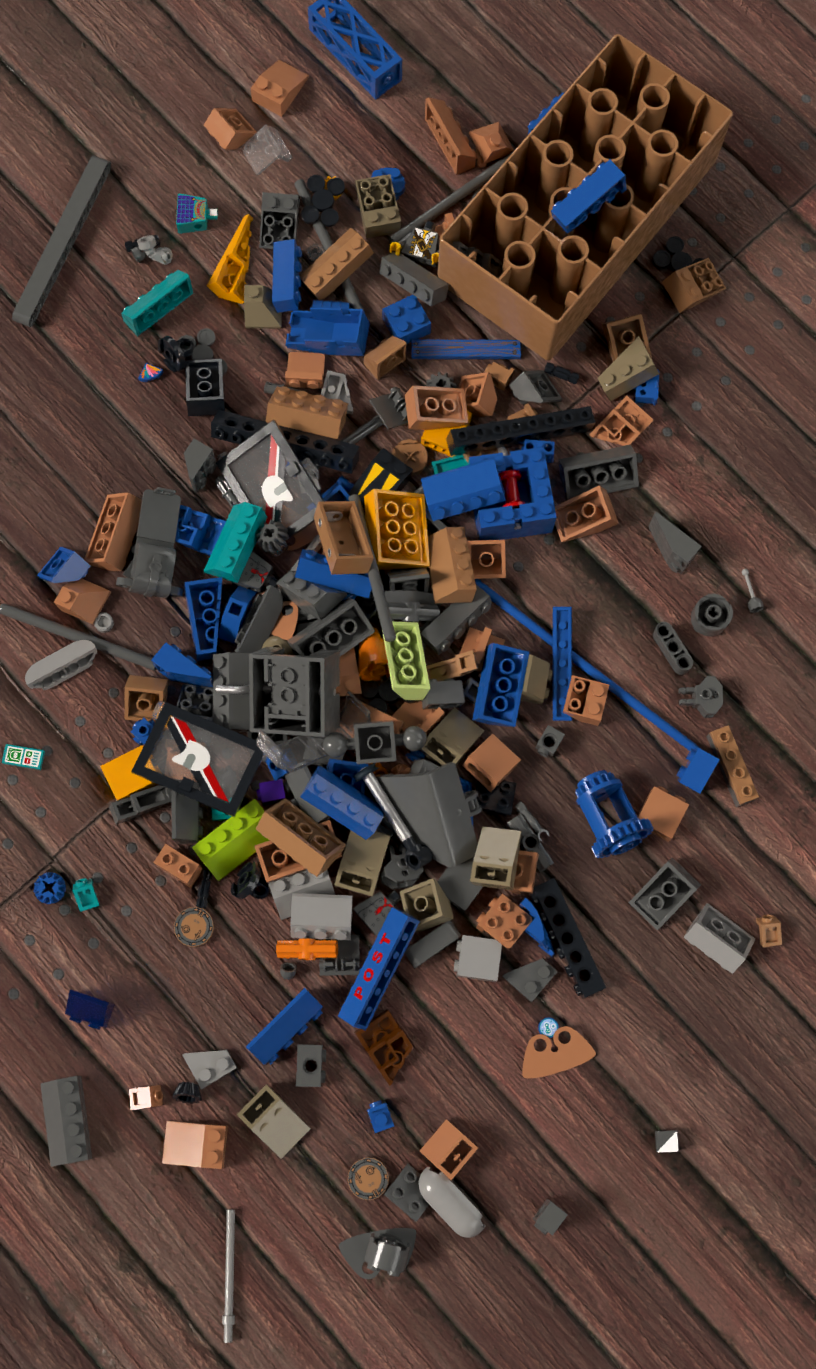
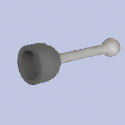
[742,569,764,613]

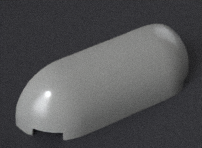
[25,640,97,690]
[419,1167,485,1238]

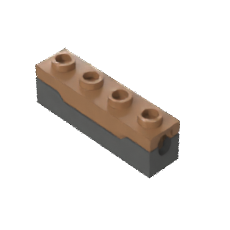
[706,725,759,808]

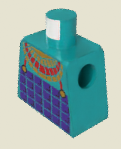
[176,194,218,234]

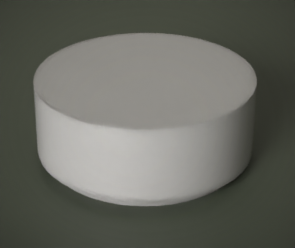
[94,613,114,633]

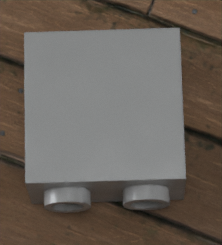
[453,935,502,982]

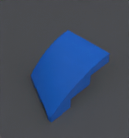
[175,505,226,556]
[519,898,555,957]

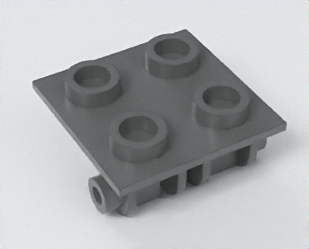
[369,387,408,430]
[319,935,360,976]
[384,1164,429,1222]

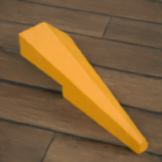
[206,214,253,304]

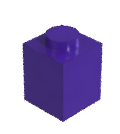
[256,779,286,805]

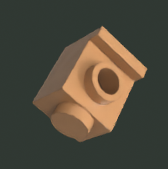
[484,362,514,391]

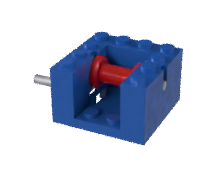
[468,447,557,541]

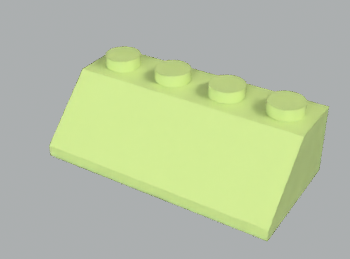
[382,621,430,700]

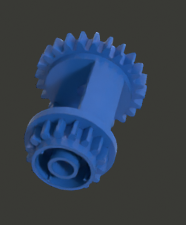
[575,770,654,858]

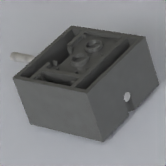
[216,647,340,737]

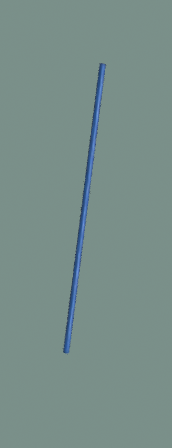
[336,476,701,751]

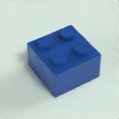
[382,295,431,345]
[677,747,720,794]

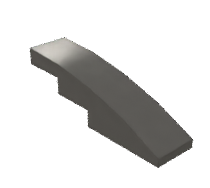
[452,241,503,278]

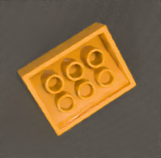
[364,489,430,570]

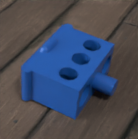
[632,369,659,405]
[521,439,555,463]

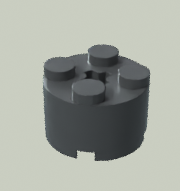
[691,594,733,637]
[364,1233,411,1277]

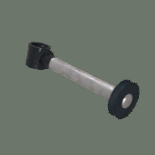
[352,763,432,871]

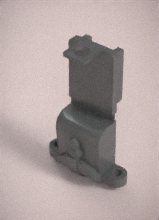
[116,487,183,598]

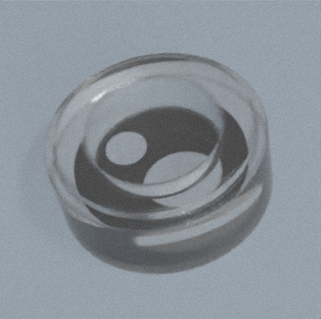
[307,244,325,262]

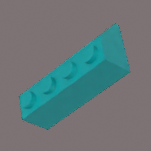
[121,270,193,337]
[204,502,267,583]

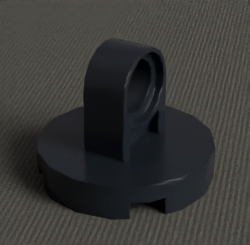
[158,336,193,372]
[231,861,269,900]

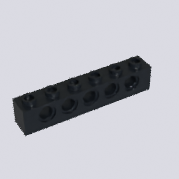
[530,878,607,999]

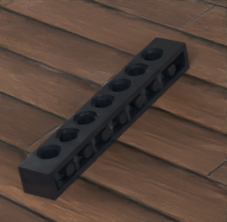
[446,406,596,456]
[211,410,360,474]

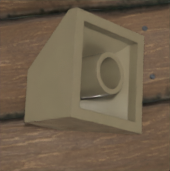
[244,285,282,329]

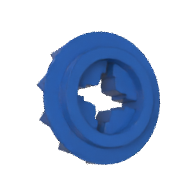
[33,872,66,904]

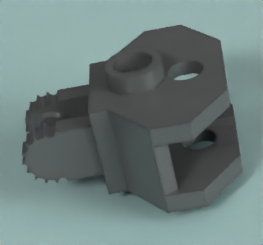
[679,676,723,718]
[380,843,424,889]

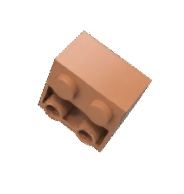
[563,675,609,726]
[420,1119,478,1180]

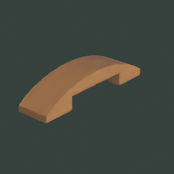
[426,650,478,681]

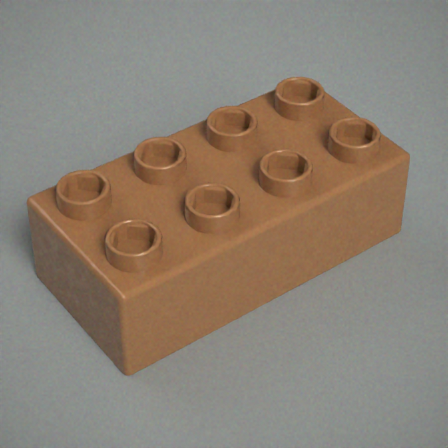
[437,34,733,361]

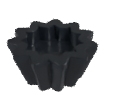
[172,1082,202,1104]

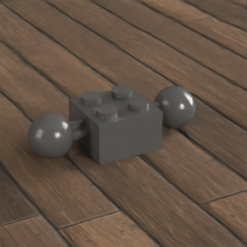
[323,720,427,764]

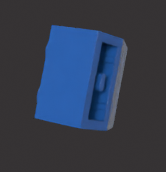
[151,643,213,687]

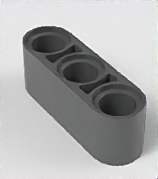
[653,622,693,675]
[404,920,462,969]

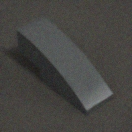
[109,785,172,825]

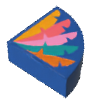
[138,363,163,382]

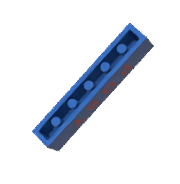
[338,907,420,1030]

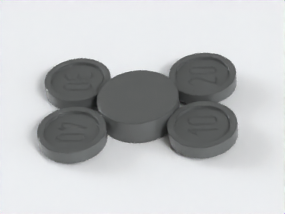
[180,328,227,375]

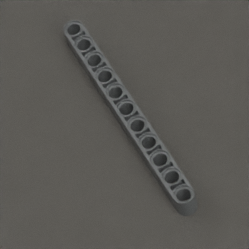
[12,155,111,327]

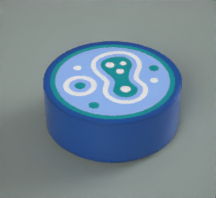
[538,1017,559,1038]

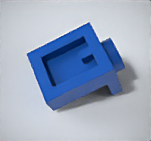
[367,1100,394,1133]

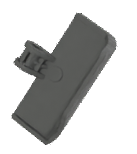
[372,762,482,867]

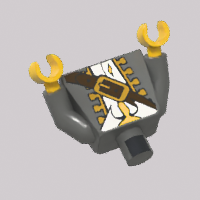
[389,221,440,268]

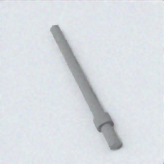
[222,1209,235,1343]

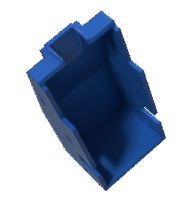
[285,307,370,356]

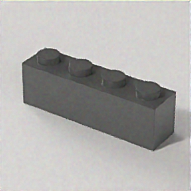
[380,252,449,306]
[420,584,492,655]

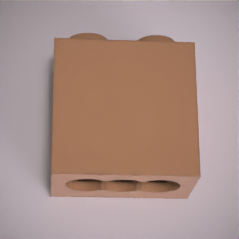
[462,734,521,792]
[637,786,689,842]
[153,844,203,888]

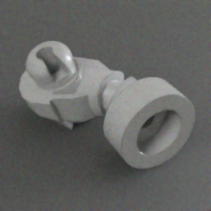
[137,236,173,265]

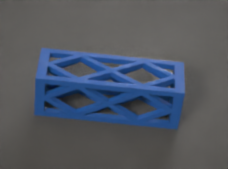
[308,0,402,100]

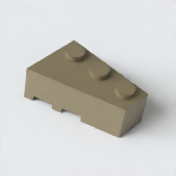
[597,336,659,401]

